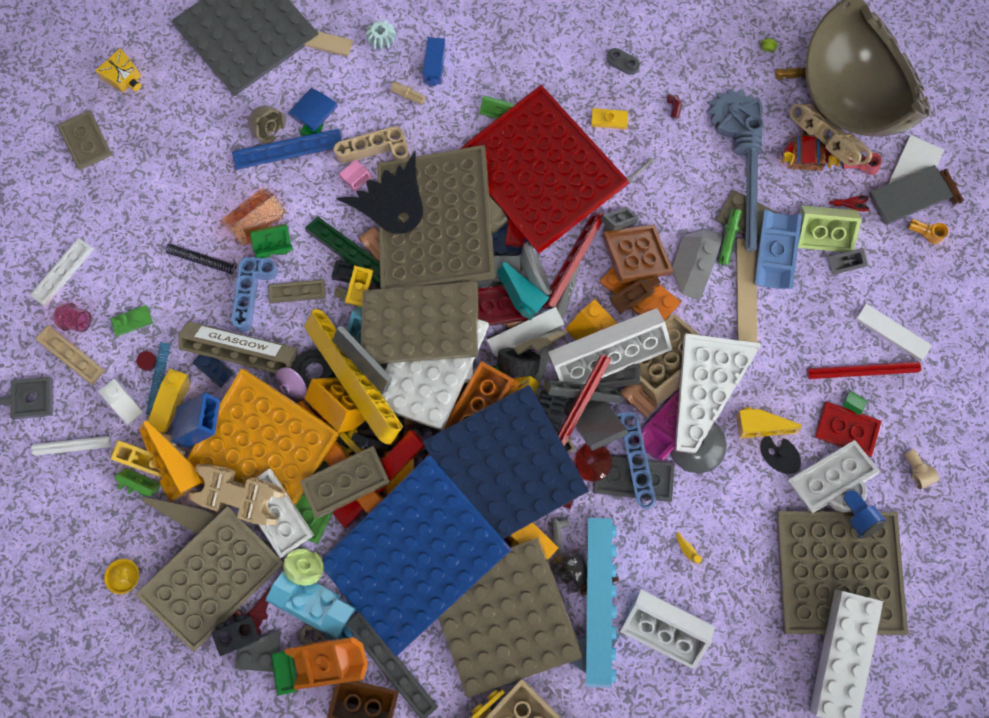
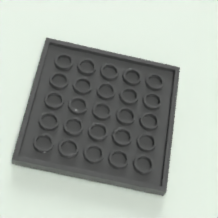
[171,0,319,96]

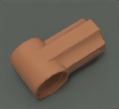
[358,227,380,261]
[619,385,658,418]

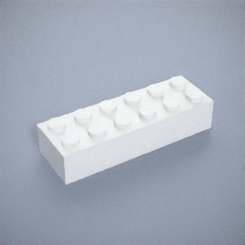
[548,308,672,384]
[809,589,883,718]

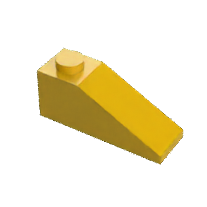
[148,369,191,434]
[736,407,802,439]
[109,439,162,478]

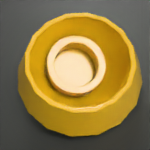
[104,559,139,595]

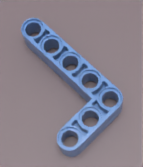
[616,412,656,509]

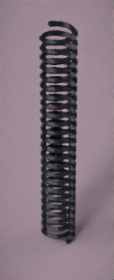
[166,243,237,274]

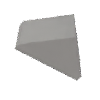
[828,247,870,275]

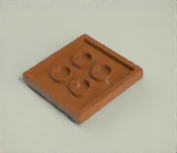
[602,224,673,283]

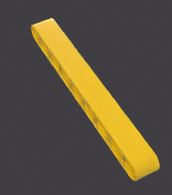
[304,309,402,444]

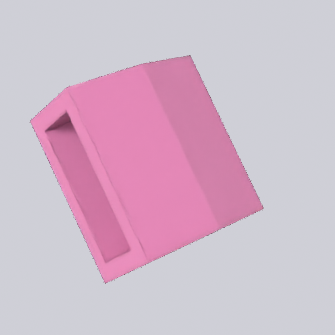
[339,160,371,192]

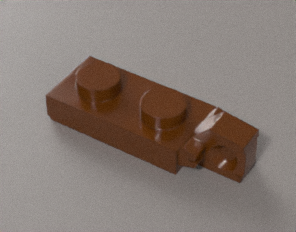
[610,276,661,315]

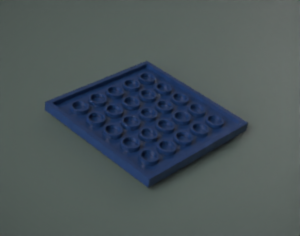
[422,385,589,539]

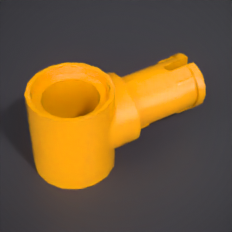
[908,218,949,244]

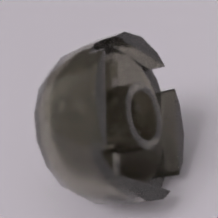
[549,552,587,593]

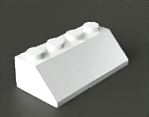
[620,589,715,669]

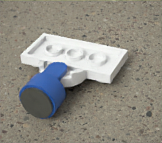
[788,440,886,538]

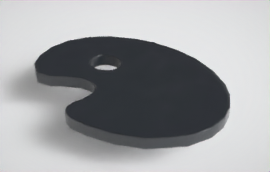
[760,436,801,474]

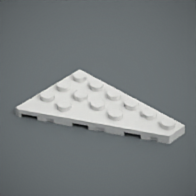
[675,334,761,453]

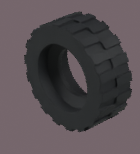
[496,347,541,377]
[291,349,336,390]

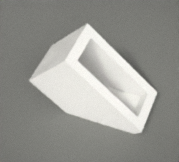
[99,379,143,425]

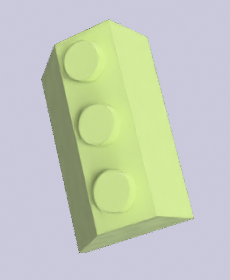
[798,205,862,252]

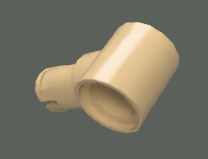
[904,449,939,490]

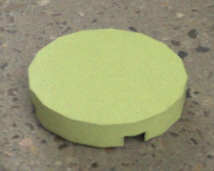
[283,548,324,586]

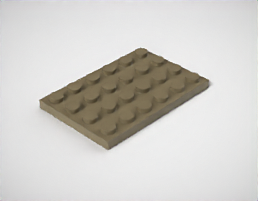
[361,281,478,364]
[135,505,284,652]

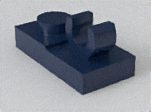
[192,355,234,388]

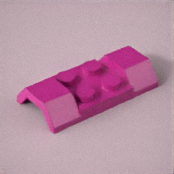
[633,389,680,461]

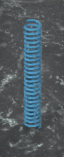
[145,342,171,416]

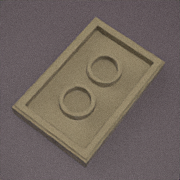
[57,110,113,171]

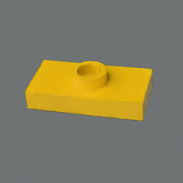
[591,108,628,130]

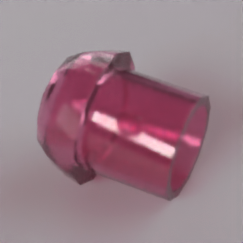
[53,303,92,333]

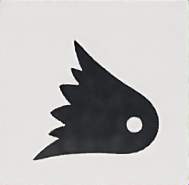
[336,151,423,234]

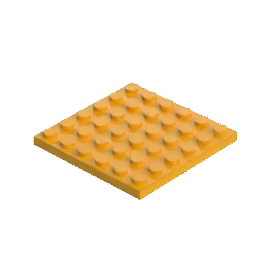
[187,369,341,506]

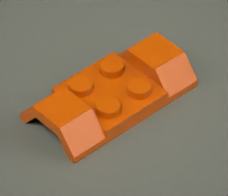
[284,637,368,690]

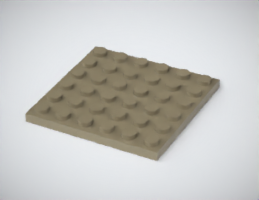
[776,511,908,635]
[438,537,583,698]

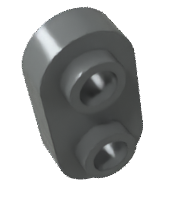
[607,48,640,75]

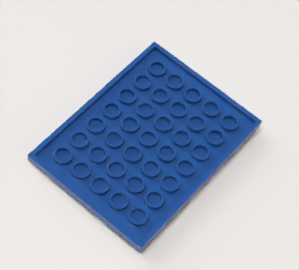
[322,456,511,656]

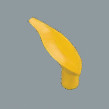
[676,531,702,564]

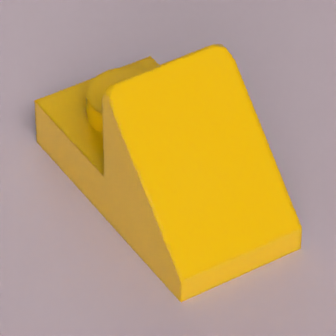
[345,266,373,308]

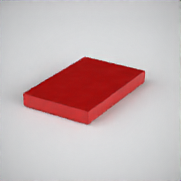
[814,401,882,457]

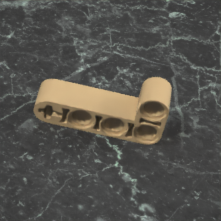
[334,126,409,163]

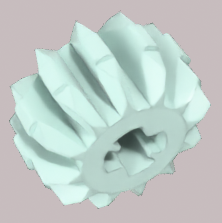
[366,19,396,50]

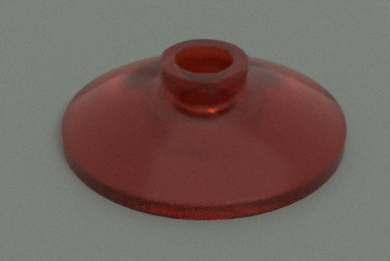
[574,444,612,482]

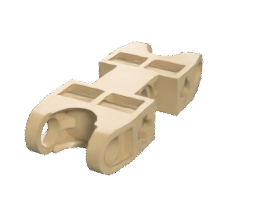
[790,104,872,166]
[188,464,285,525]

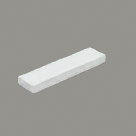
[29,238,94,307]
[855,304,932,361]
[487,307,564,357]

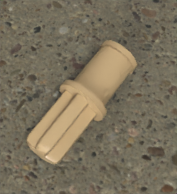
[391,81,426,105]

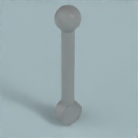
[626,158,654,184]

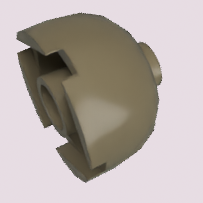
[248,105,285,144]

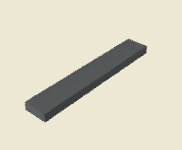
[345,612,438,718]

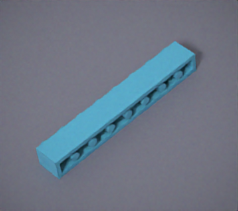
[586,518,616,688]

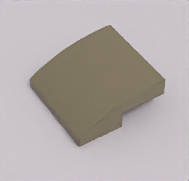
[514,330,567,355]

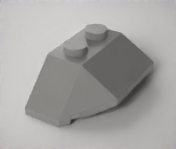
[672,229,723,300]

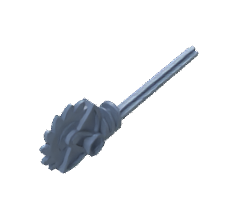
[708,89,764,252]

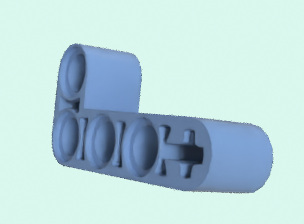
[232,257,278,332]

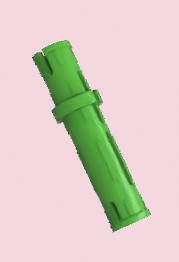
[717,209,742,266]

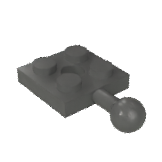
[0,377,53,420]

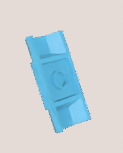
[266,571,356,639]

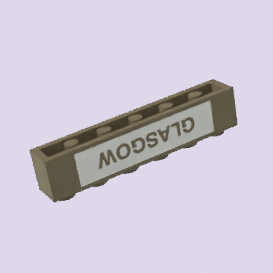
[178,321,297,373]

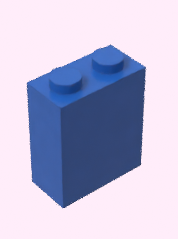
[171,392,221,448]

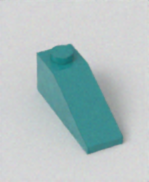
[497,261,549,321]

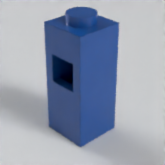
[423,37,446,86]

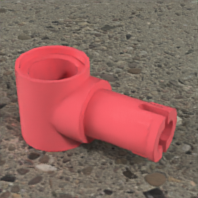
[843,153,882,175]

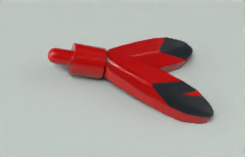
[829,195,869,211]

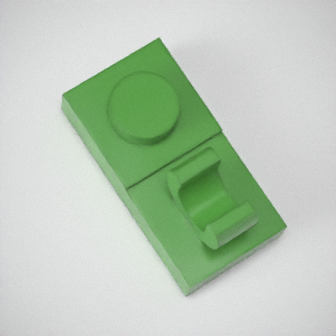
[479,95,516,119]
[110,305,153,336]
[115,468,161,497]

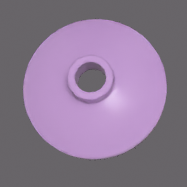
[276,367,307,402]

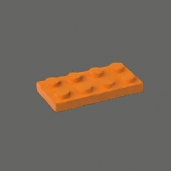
[599,266,681,321]

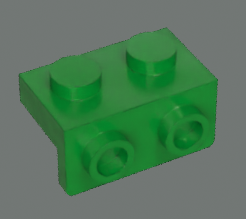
[249,224,293,258]

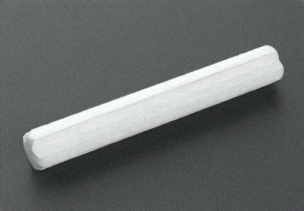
[31,436,111,456]

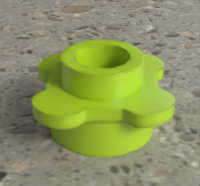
[760,38,779,53]

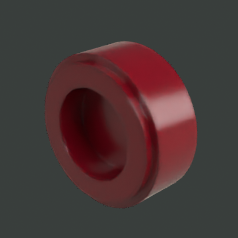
[136,351,157,371]

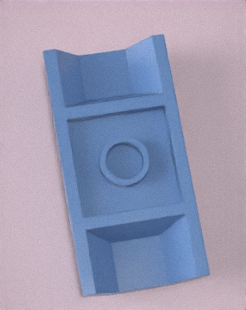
[754,210,802,289]

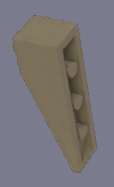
[141,497,219,534]

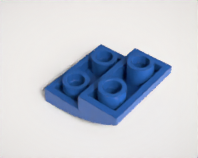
[288,88,338,132]

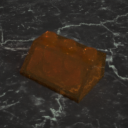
[220,187,287,246]

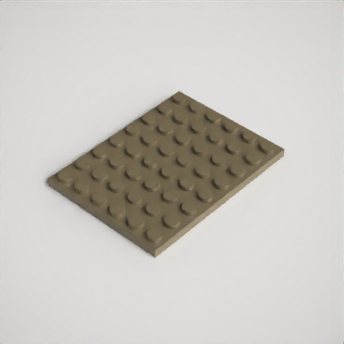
[377,145,496,289]

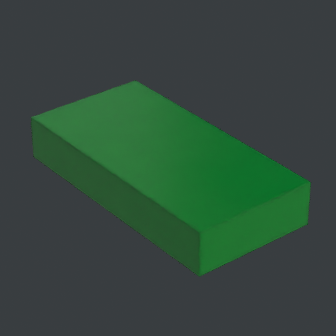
[270,651,298,696]

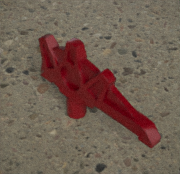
[232,587,271,635]

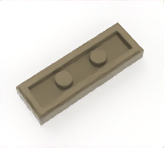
[268,279,326,304]

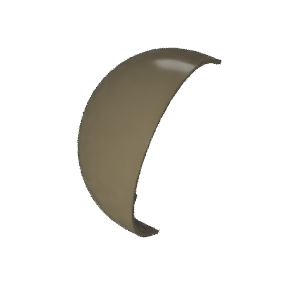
[805,0,931,137]

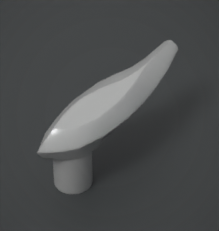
[552,518,569,557]

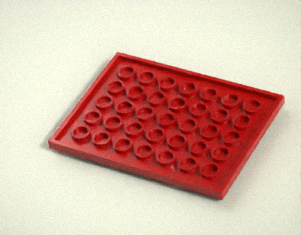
[460,85,630,254]

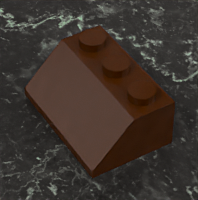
[327,681,399,718]

